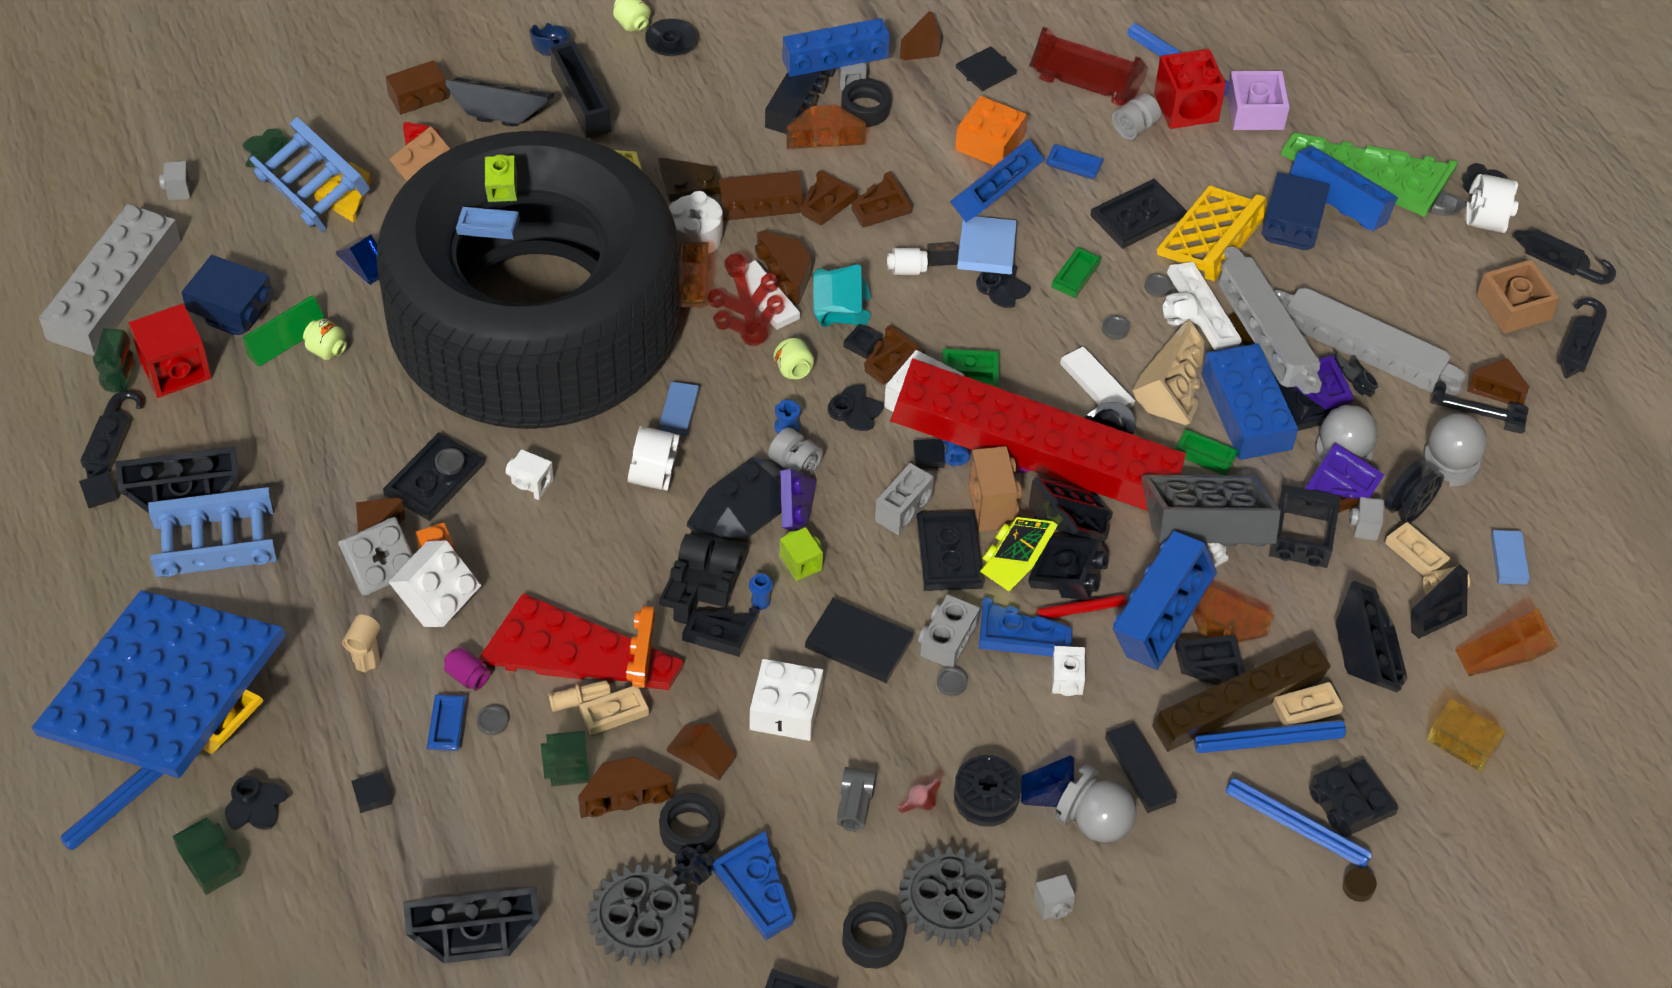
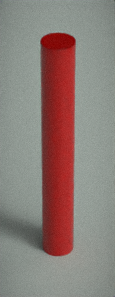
[1036,594,1126,619]

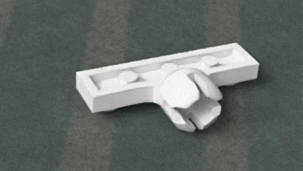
[1162,262,1242,351]

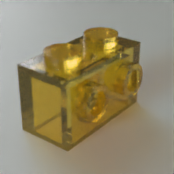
[1427,699,1506,773]

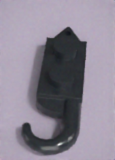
[1513,228,1616,285]
[1557,298,1607,379]
[80,390,143,478]

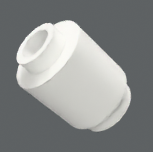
[887,248,928,275]

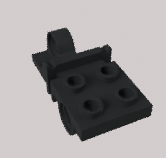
[659,531,748,624]

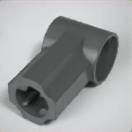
[837,767,877,832]

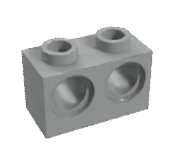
[875,463,934,535]
[918,594,980,667]

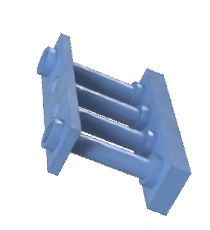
[250,117,370,232]
[148,487,277,577]

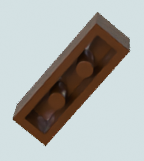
[718,171,803,221]

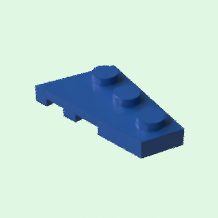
[979,596,1072,657]
[712,831,793,940]

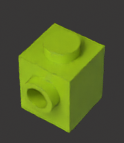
[485,155,517,202]
[779,527,823,581]

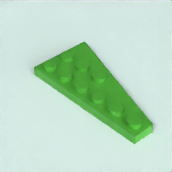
[1281,133,1459,217]

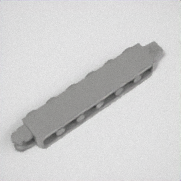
[1218,247,1322,394]
[1275,288,1466,395]

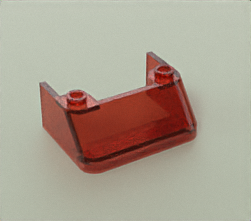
[1029,27,1149,106]

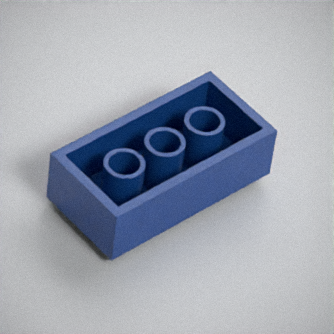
[1201,343,1298,460]
[1112,531,1217,670]

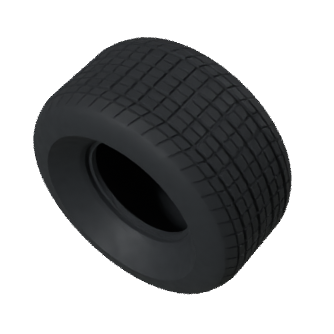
[377,131,680,429]

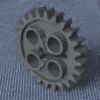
[898,846,1004,947]
[587,864,694,966]

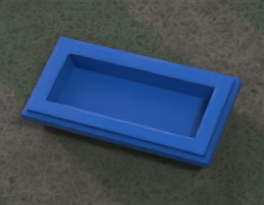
[1046,144,1104,180]
[427,695,466,751]

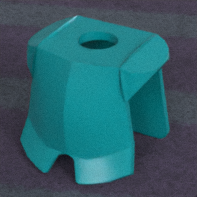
[813,264,871,327]

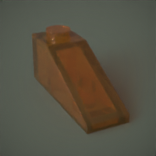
[1456,609,1559,676]

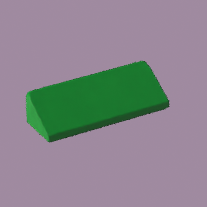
[243,295,325,366]

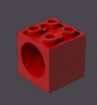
[1154,49,1226,129]
[128,303,212,398]

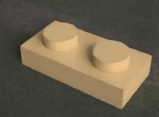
[1385,522,1451,577]
[1272,682,1343,726]
[579,687,649,735]

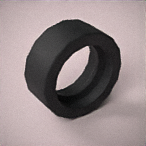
[841,79,890,127]
[659,793,720,854]
[842,902,905,969]

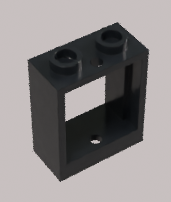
[1269,484,1341,568]

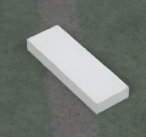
[732,260,800,330]
[1060,346,1135,409]

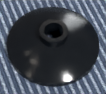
[645,19,696,56]

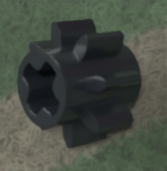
[672,845,715,886]

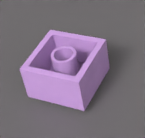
[1227,71,1290,130]

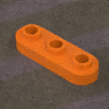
[627,605,655,688]

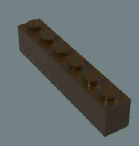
[1152,641,1331,752]

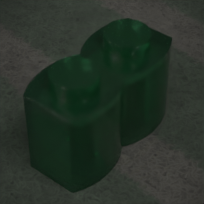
[93,328,136,393]
[541,731,589,787]
[172,817,242,895]

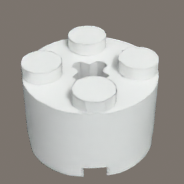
[1465,174,1518,233]
[669,191,723,256]
[627,426,680,491]

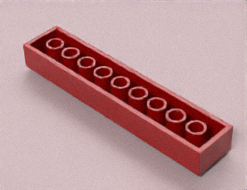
[890,358,1186,511]

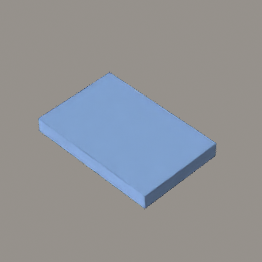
[957,216,1017,274]

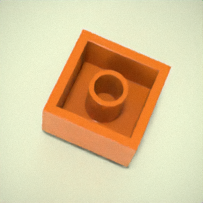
[955,96,1027,166]

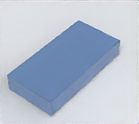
[456,207,520,240]
[659,381,699,435]
[1491,530,1530,585]

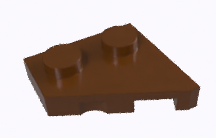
[801,170,858,225]
[852,171,912,228]
[864,325,925,385]

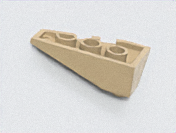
[1132,320,1205,425]

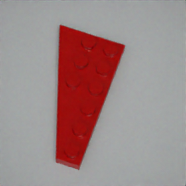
[479,593,683,690]

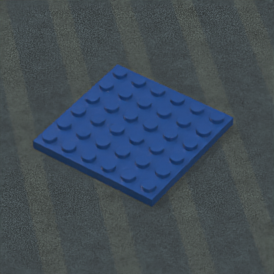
[31,590,286,778]

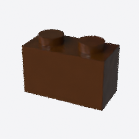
[385,60,448,115]

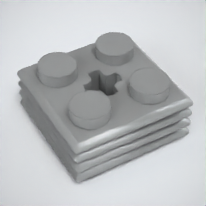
[338,517,413,596]

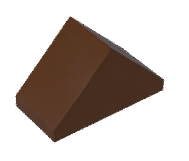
[900,11,941,60]
[1467,358,1530,405]
[356,498,406,532]
[667,724,736,780]

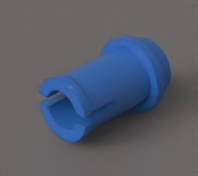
[749,574,773,610]

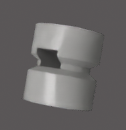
[1112,93,1161,140]
[768,427,823,477]

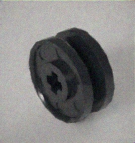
[1384,459,1444,524]
[954,755,1021,827]

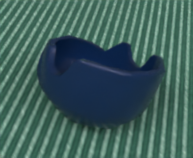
[529,23,571,56]

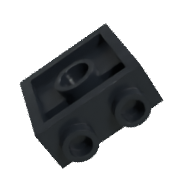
[1028,536,1109,600]
[1309,759,1398,837]

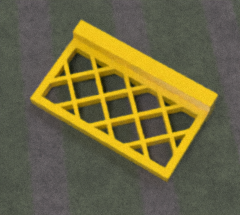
[1157,185,1266,282]

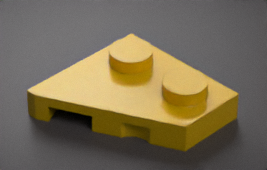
[314,162,372,223]

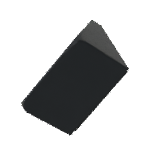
[927,242,958,266]

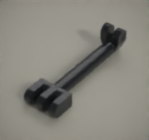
[1430,382,1529,434]

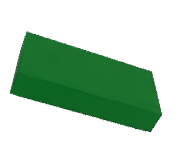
[1051,247,1101,298]
[1175,429,1239,476]

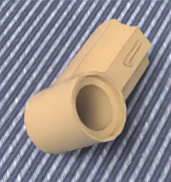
[342,614,381,673]

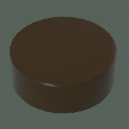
[1342,868,1377,902]

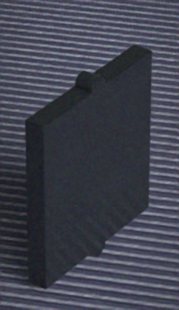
[956,46,1017,91]

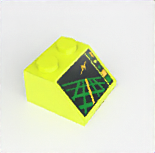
[980,517,1058,591]

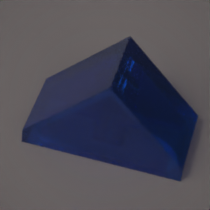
[336,234,379,285]
[1021,755,1074,807]

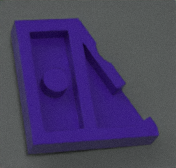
[1294,355,1353,410]
[1304,443,1384,500]
[780,469,816,531]

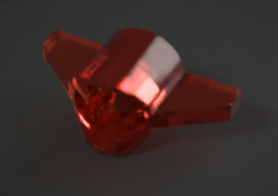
[898,778,942,813]

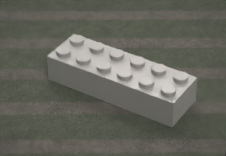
[39,204,181,357]

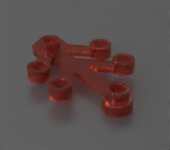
[708,253,785,346]

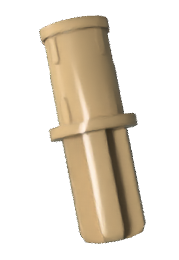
[548,681,611,713]

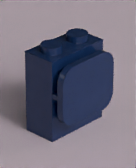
[1262,172,1330,250]
[181,254,273,335]

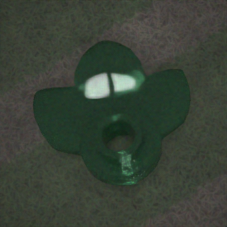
[242,128,290,168]

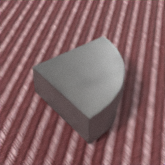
[1430,191,1467,216]

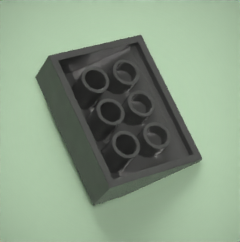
[1141,475,1281,547]

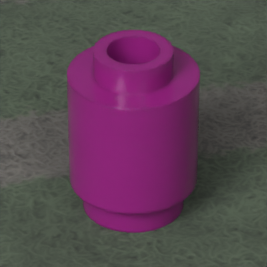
[444,647,490,691]

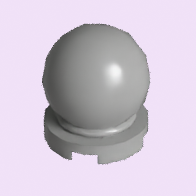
[1314,405,1378,465]
[1422,414,1487,486]
[1054,764,1137,843]

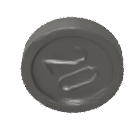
[1144,273,1172,297]
[1102,315,1130,340]
[435,448,465,475]
[936,667,967,696]
[477,706,508,735]

